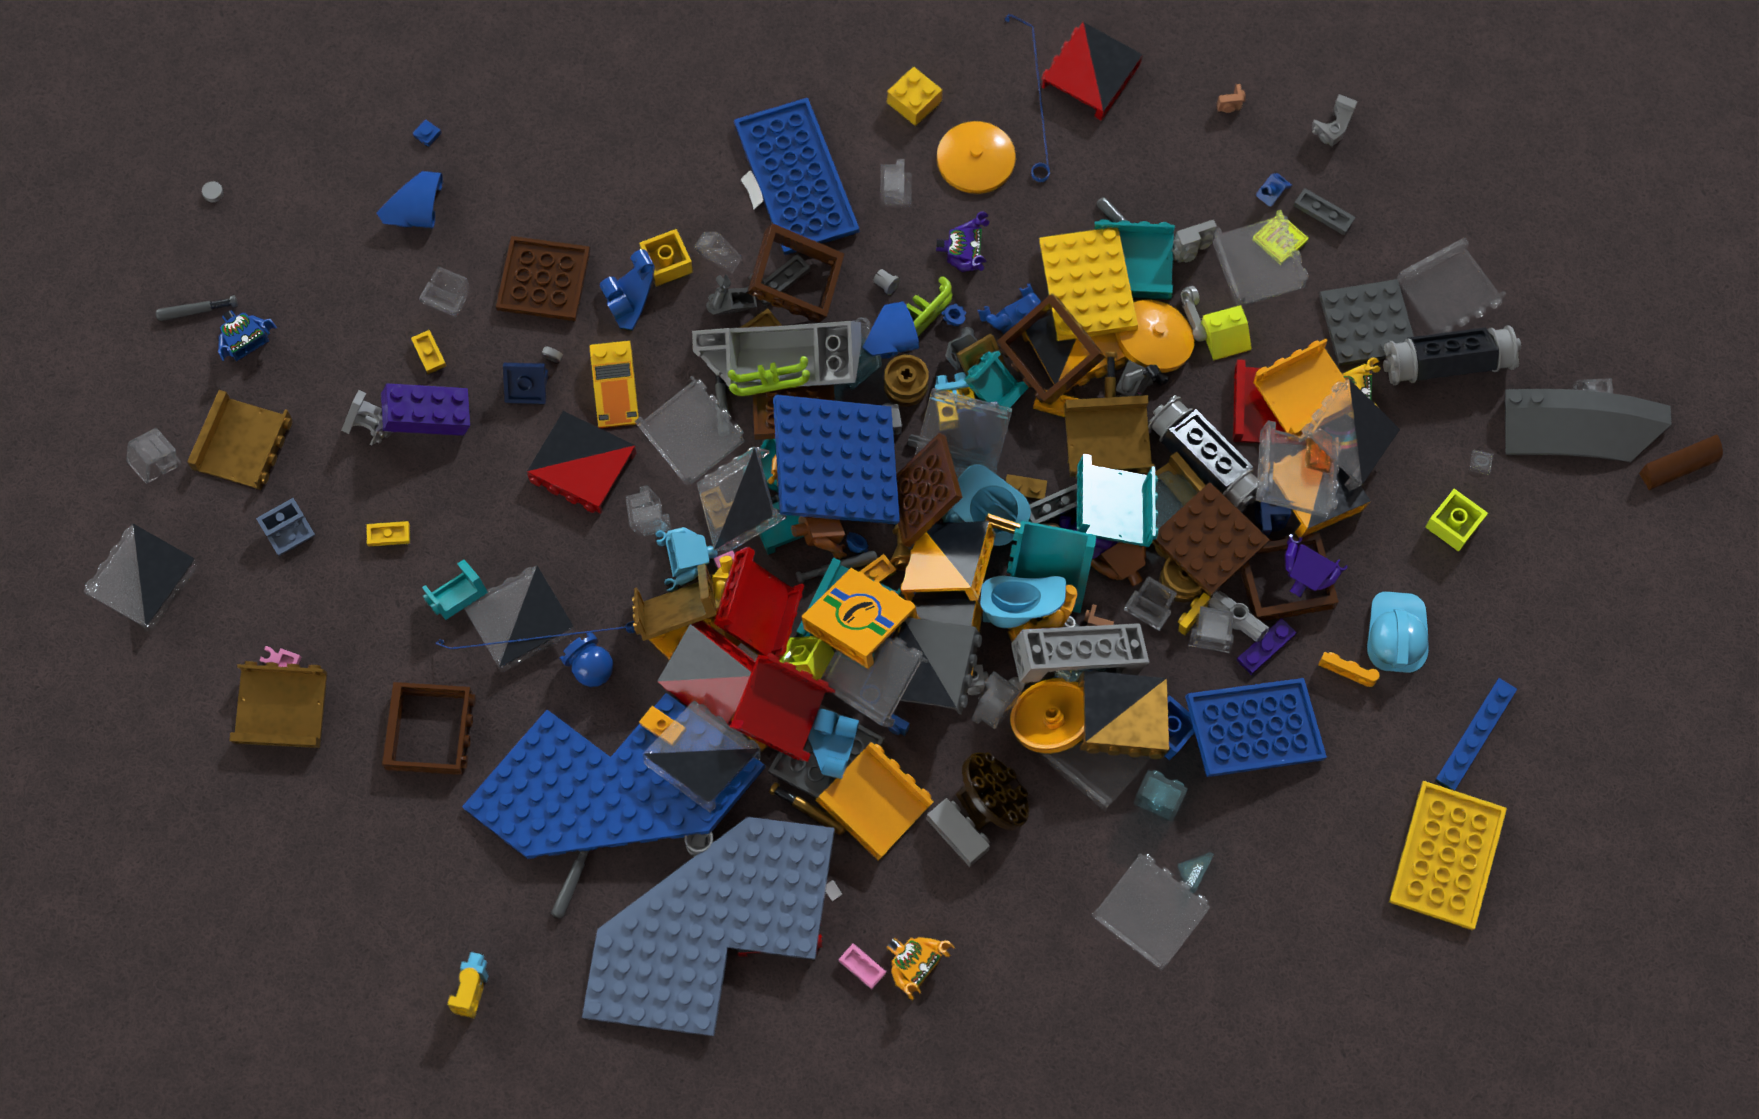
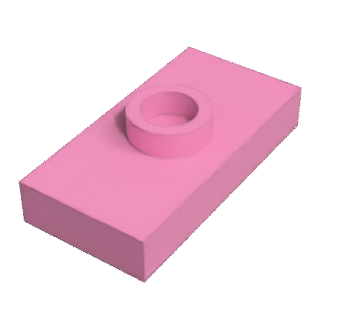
[838,944,886,990]

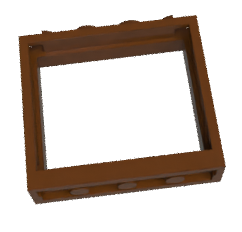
[747,223,844,323]
[997,293,1106,405]
[1240,533,1339,622]
[382,682,476,775]

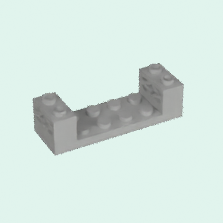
[1011,624,1149,683]

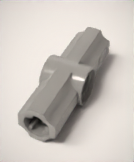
[1208,591,1269,642]

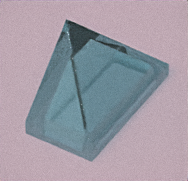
[1177,852,1214,895]

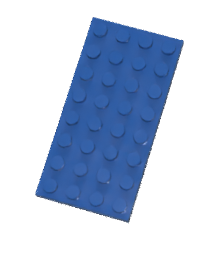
[734,98,859,255]

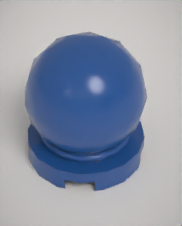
[560,632,613,687]

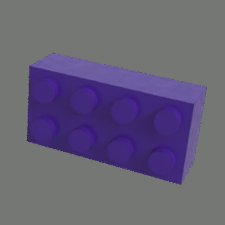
[381,383,470,436]

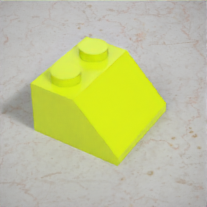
[1201,305,1252,361]
[779,636,835,680]

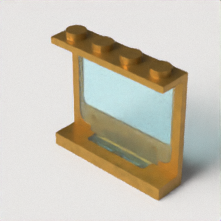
[1152,452,1205,560]

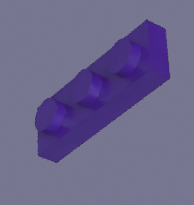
[1237,618,1297,675]

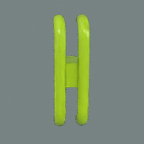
[906,277,952,336]
[728,356,810,396]

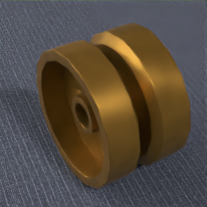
[884,355,929,406]
[1159,557,1203,602]

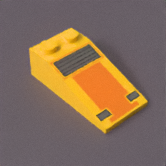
[590,341,639,428]

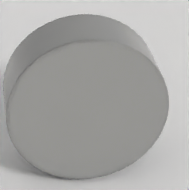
[202,181,223,202]
[541,347,563,363]

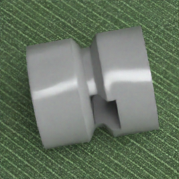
[685,832,714,857]

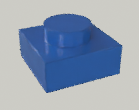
[413,119,441,147]
[887,713,910,736]

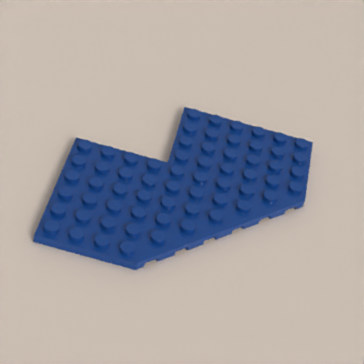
[462,693,765,859]

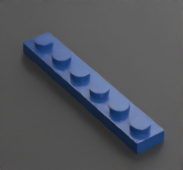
[1435,678,1517,791]

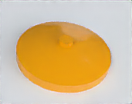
[937,121,1015,194]
[1115,300,1194,373]
[1010,678,1084,753]

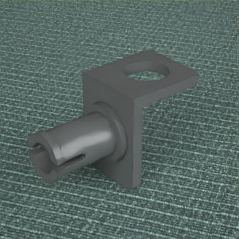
[946,327,978,370]

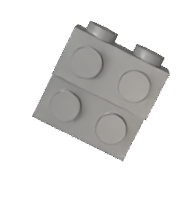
[1172,219,1217,263]

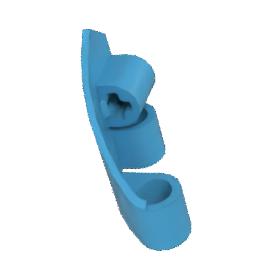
[808,708,859,779]

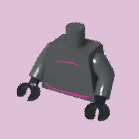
[1116,360,1169,397]

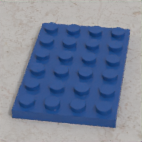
[1185,678,1327,777]

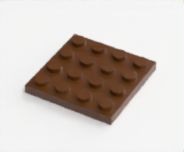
[496,236,590,321]
[753,384,835,440]
[896,433,963,547]
[1153,482,1269,596]

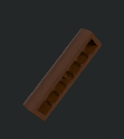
[1639,434,1723,490]

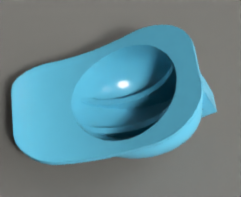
[952,464,1031,546]
[980,576,1066,628]
[1367,592,1429,673]

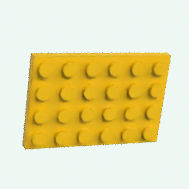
[1039,228,1138,341]
[1389,781,1507,930]

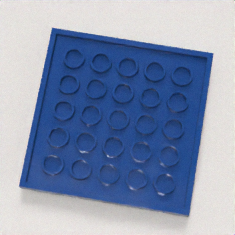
[773,395,900,524]

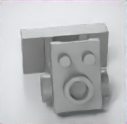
[1312,94,1357,147]
[341,390,393,446]

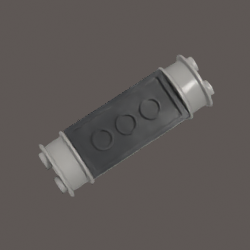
[1383,325,1521,385]
[1148,395,1267,514]

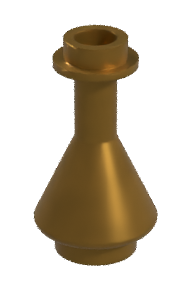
[890,524,911,571]

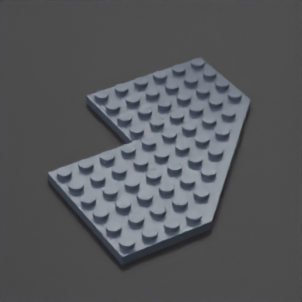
[582,817,835,1036]

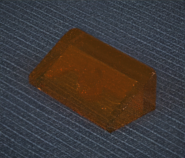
[1305,428,1332,473]

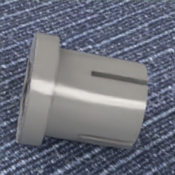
[873,269,900,295]

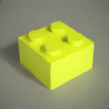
[1425,489,1488,552]

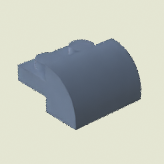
[256,498,316,556]

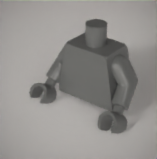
[706,273,764,315]

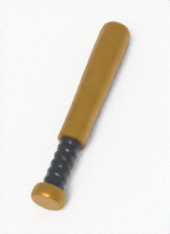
[1104,352,1117,398]
[769,782,846,835]

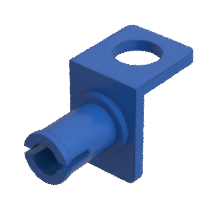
[1256,173,1292,207]

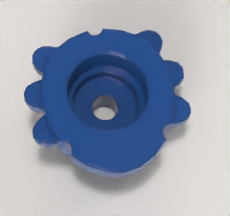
[941,304,966,326]
[846,532,869,553]

